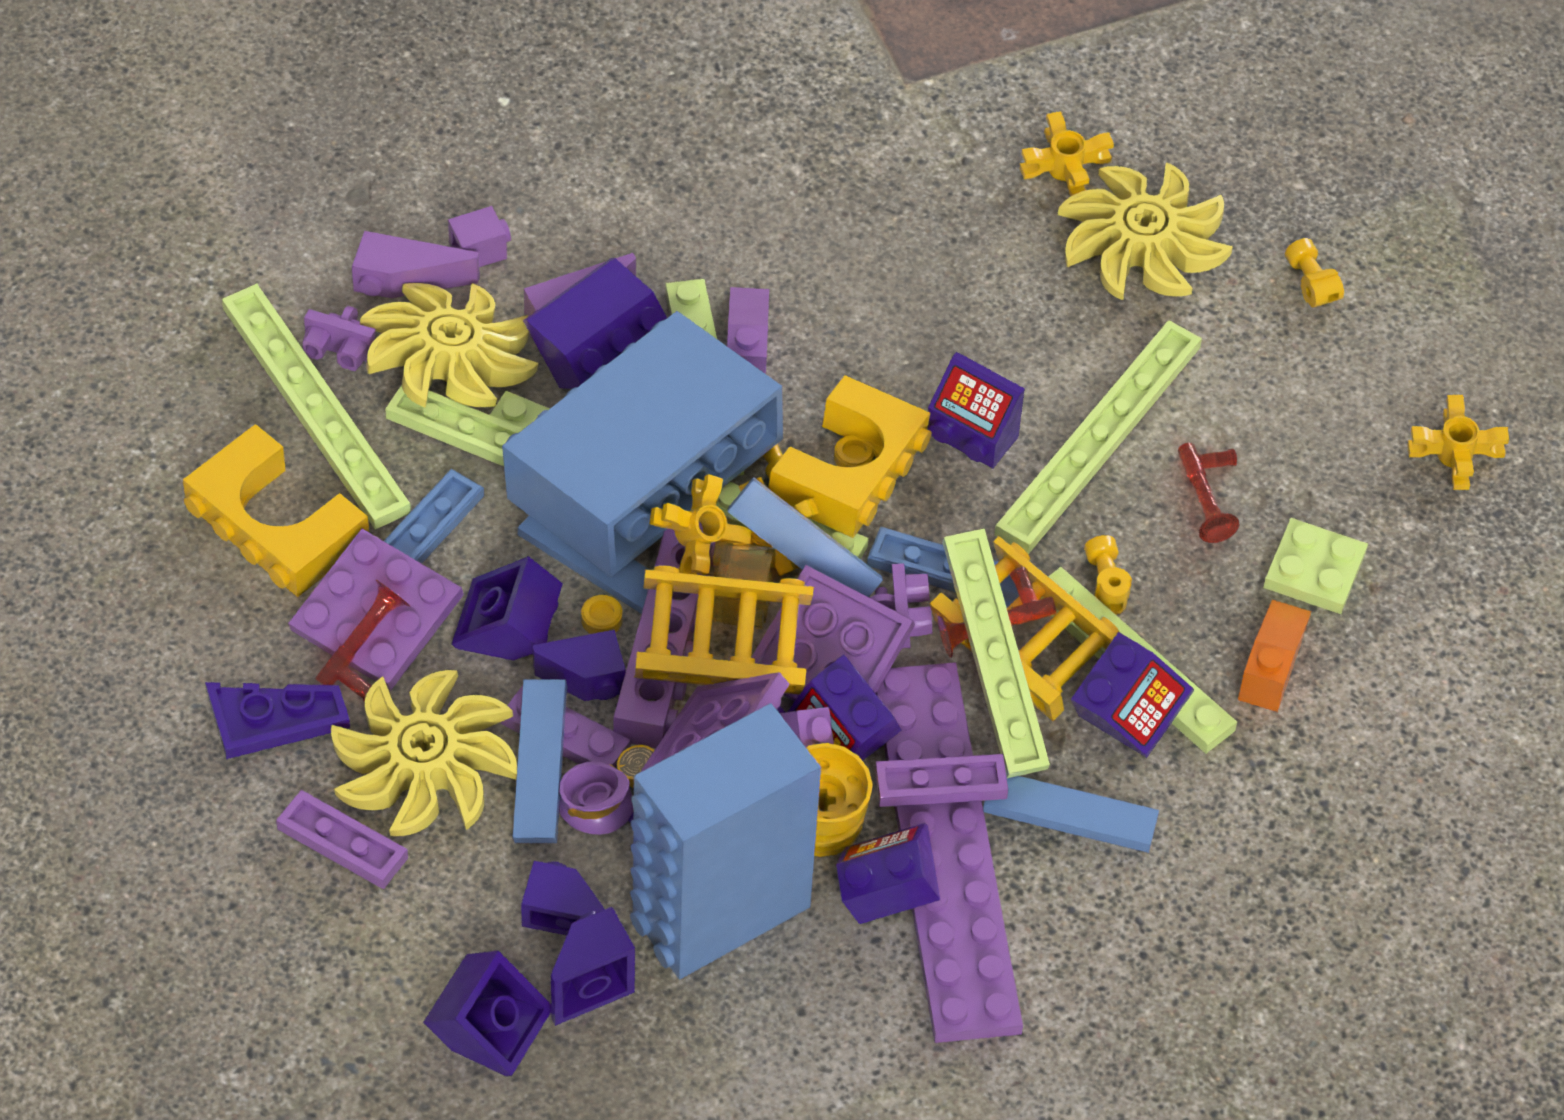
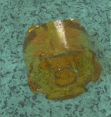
[712,540,776,630]

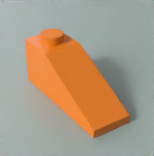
[1238,600,1312,712]

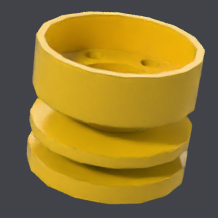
[806,743,873,857]

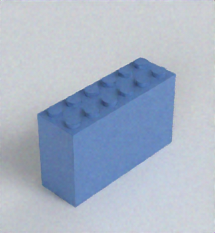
[502,311,783,577]
[630,703,821,980]

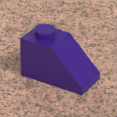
[532,630,626,701]
[521,860,605,936]

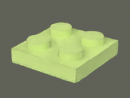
[1263,518,1368,614]

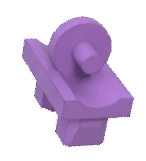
[303,306,376,371]
[869,563,933,648]

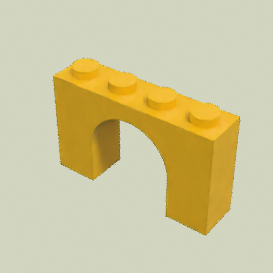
[768,375,932,538]
[183,424,369,597]

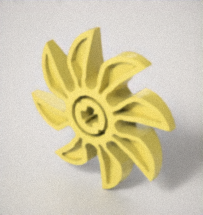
[1058,163,1233,300]
[360,283,538,408]
[331,670,517,836]

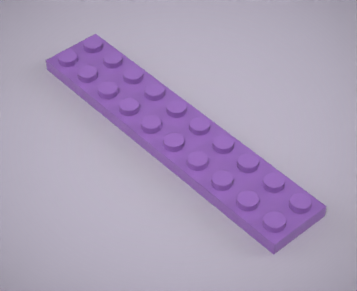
[876,662,1023,1043]

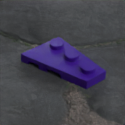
[205,682,350,759]

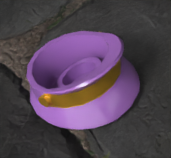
[559,762,634,835]

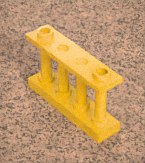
[930,536,1119,721]
[634,566,814,695]

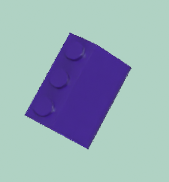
[523,258,667,389]

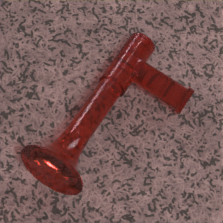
[1178,443,1240,543]
[938,567,1056,658]
[314,579,410,702]

